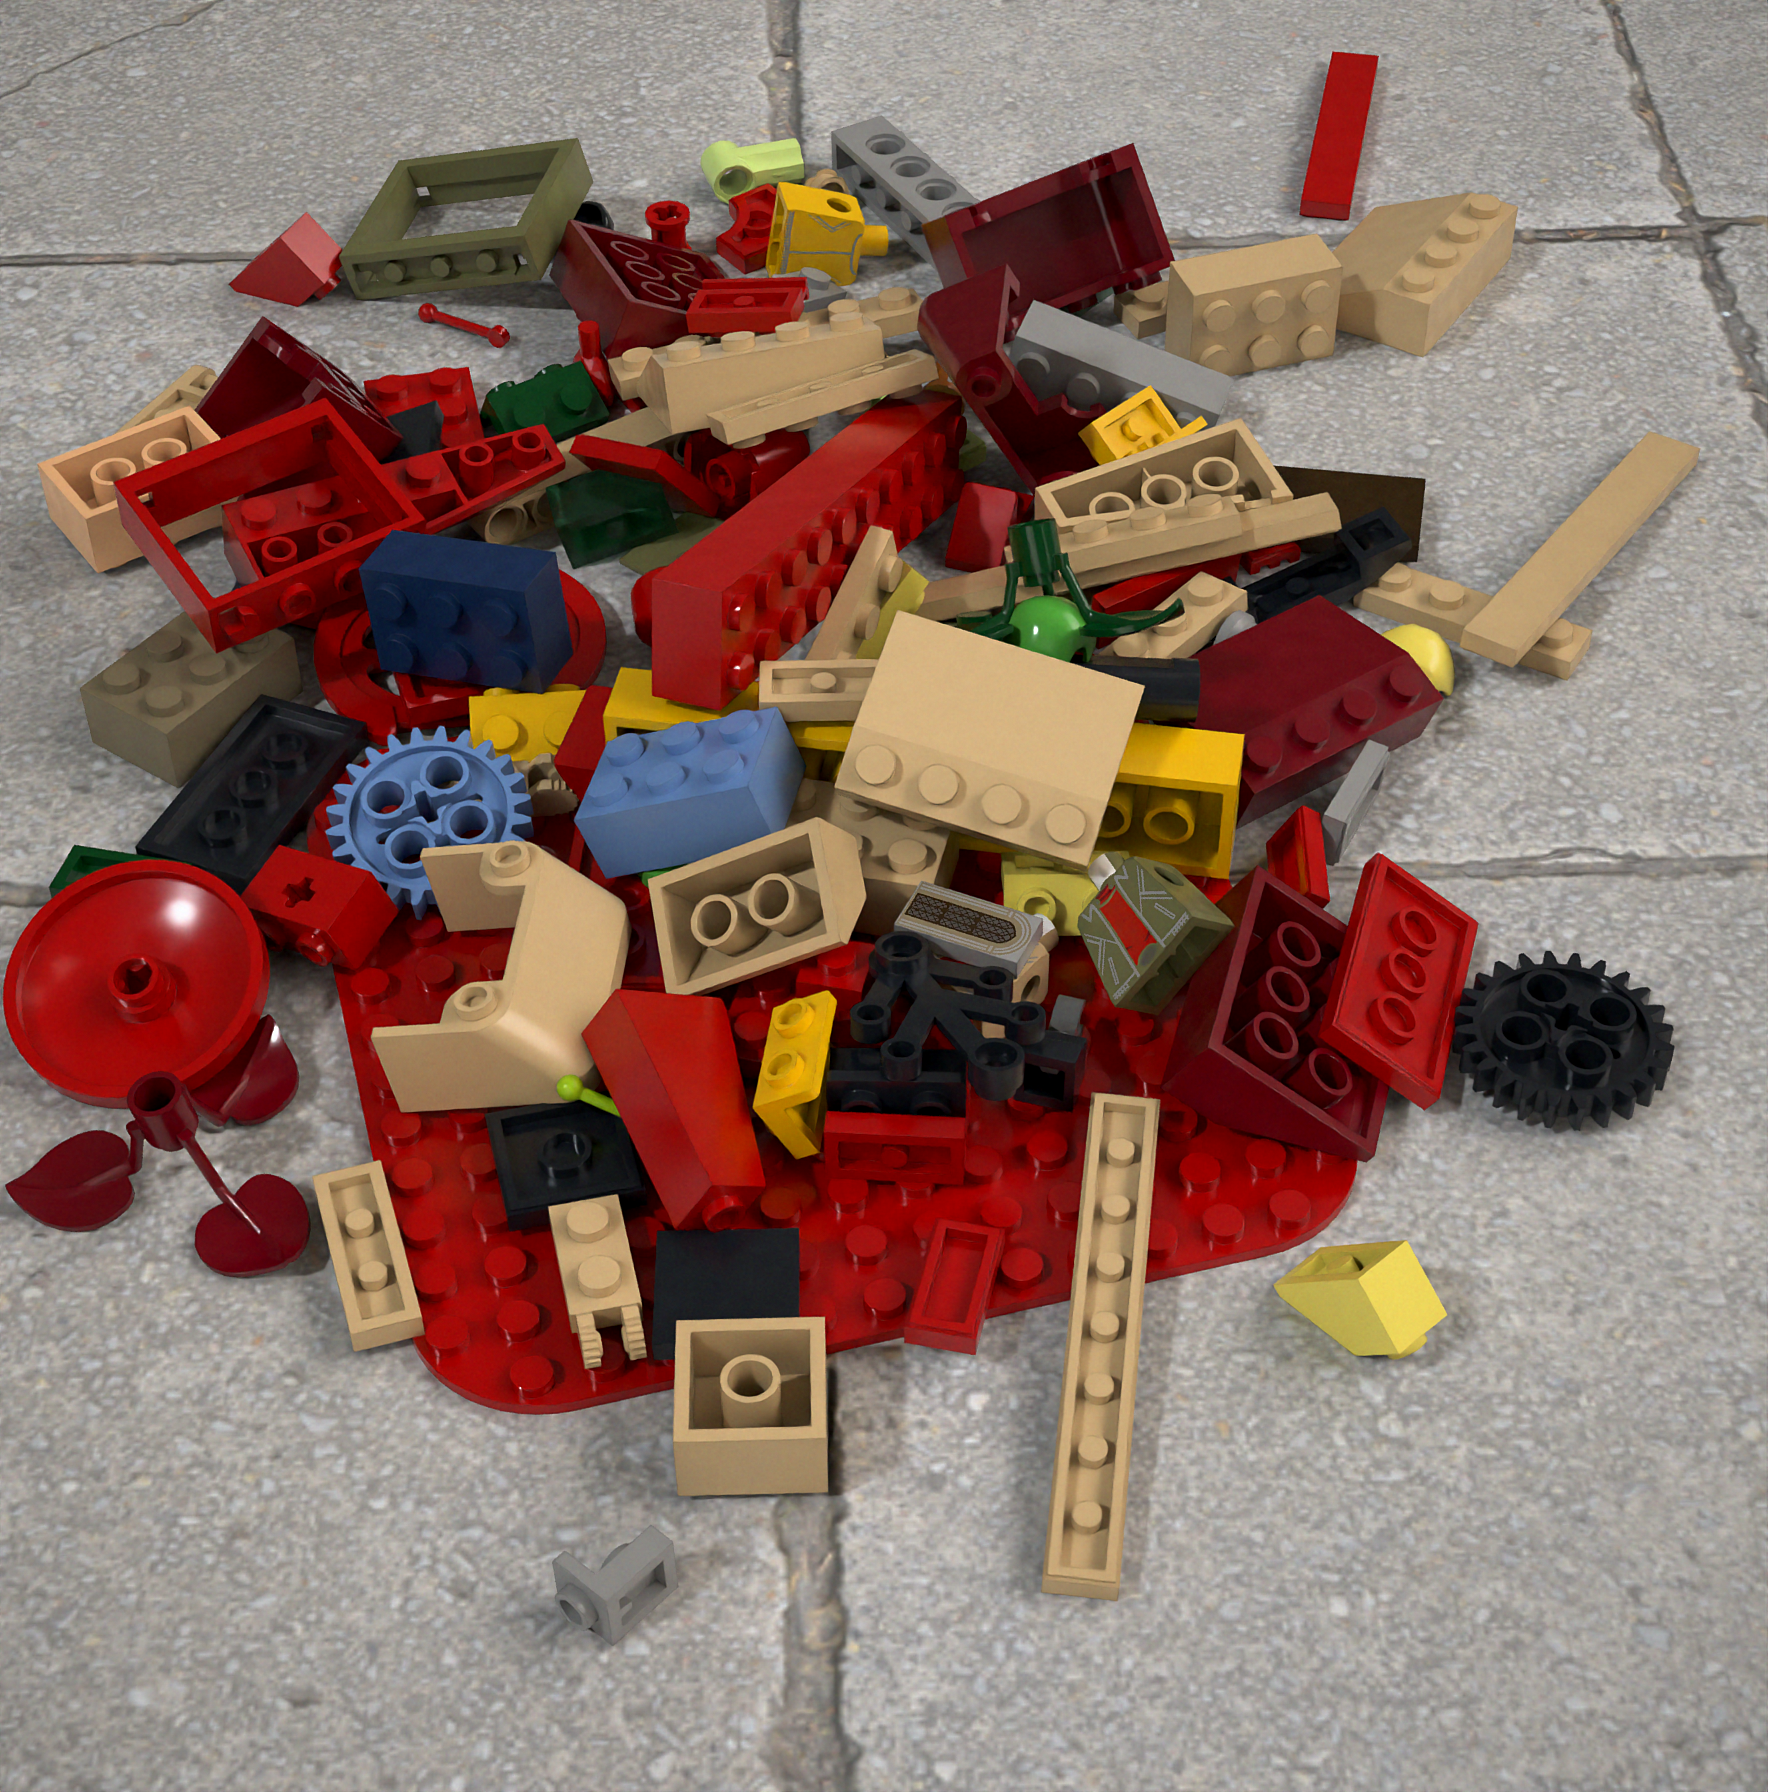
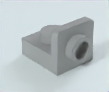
[552,1525,679,1646]

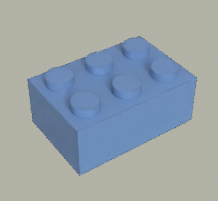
[574,707,806,879]

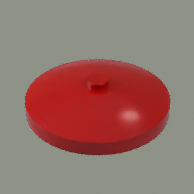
[3,860,270,1109]

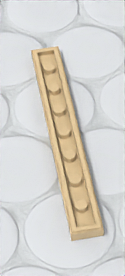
[1459,431,1700,668]
[914,492,1342,622]
[1041,1092,1160,1601]

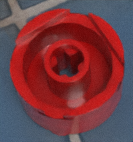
[684,427,810,521]

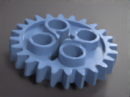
[326,726,534,920]

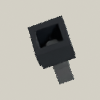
[1013,995,1087,1113]

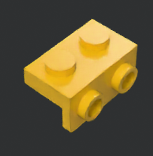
[1078,385,1208,465]
[469,684,586,763]
[753,990,837,1160]

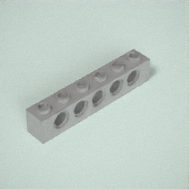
[831,115,980,271]

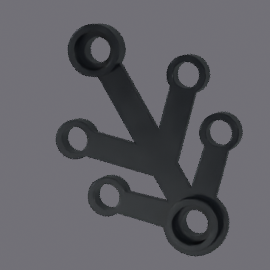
[850,931,1046,1101]

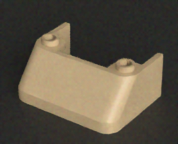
[371,840,632,1113]

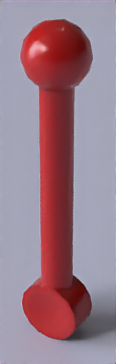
[418,303,510,348]

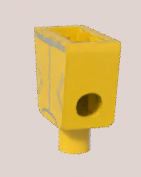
[765,182,888,286]

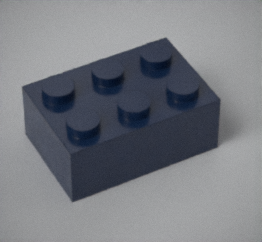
[359,530,573,694]

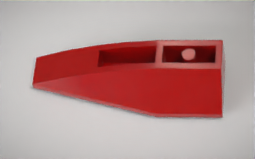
[221,424,566,587]

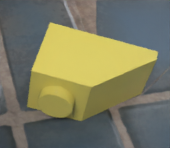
[1273,1240,1447,1360]

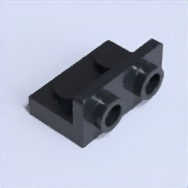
[826,1047,967,1118]

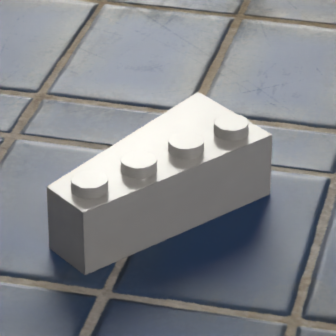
[1009,300,1234,432]

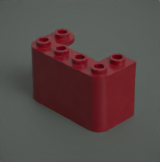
[920,143,1175,344]

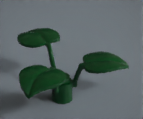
[954,518,1185,640]

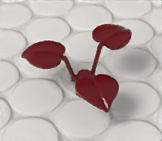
[5,1014,311,1278]

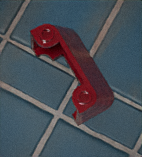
[917,263,1107,497]
[194,316,404,501]

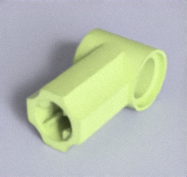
[700,138,804,204]

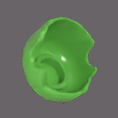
[1001,595,1096,663]

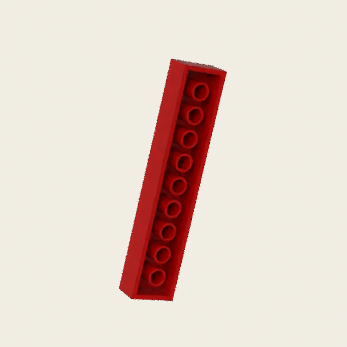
[652,389,967,711]

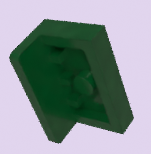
[479,361,610,443]

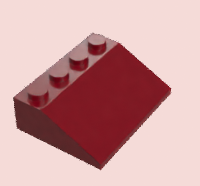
[549,219,726,362]
[1153,595,1444,830]
[1160,865,1389,1163]

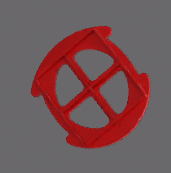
[314,569,607,746]

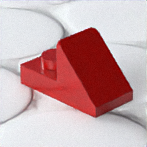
[945,482,1034,573]

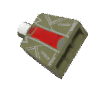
[1077,852,1235,1015]

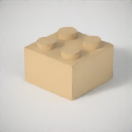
[673,1317,828,1496]

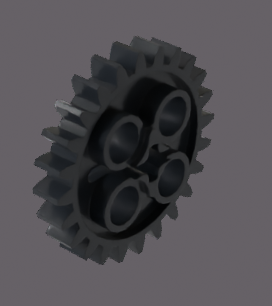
[1452,951,1675,1131]

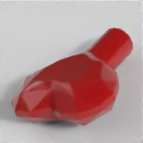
[572,320,616,408]

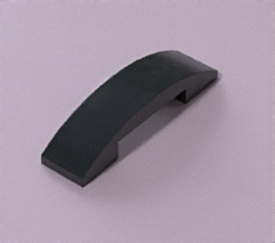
[1210,506,1412,641]

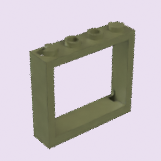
[339,138,594,300]

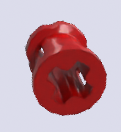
[645,200,692,250]

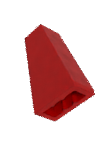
[581,989,766,1233]

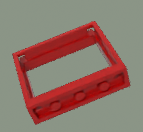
[113,397,427,654]

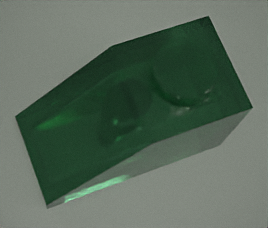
[545,469,679,569]

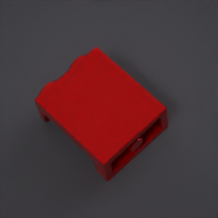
[824,1010,973,1185]

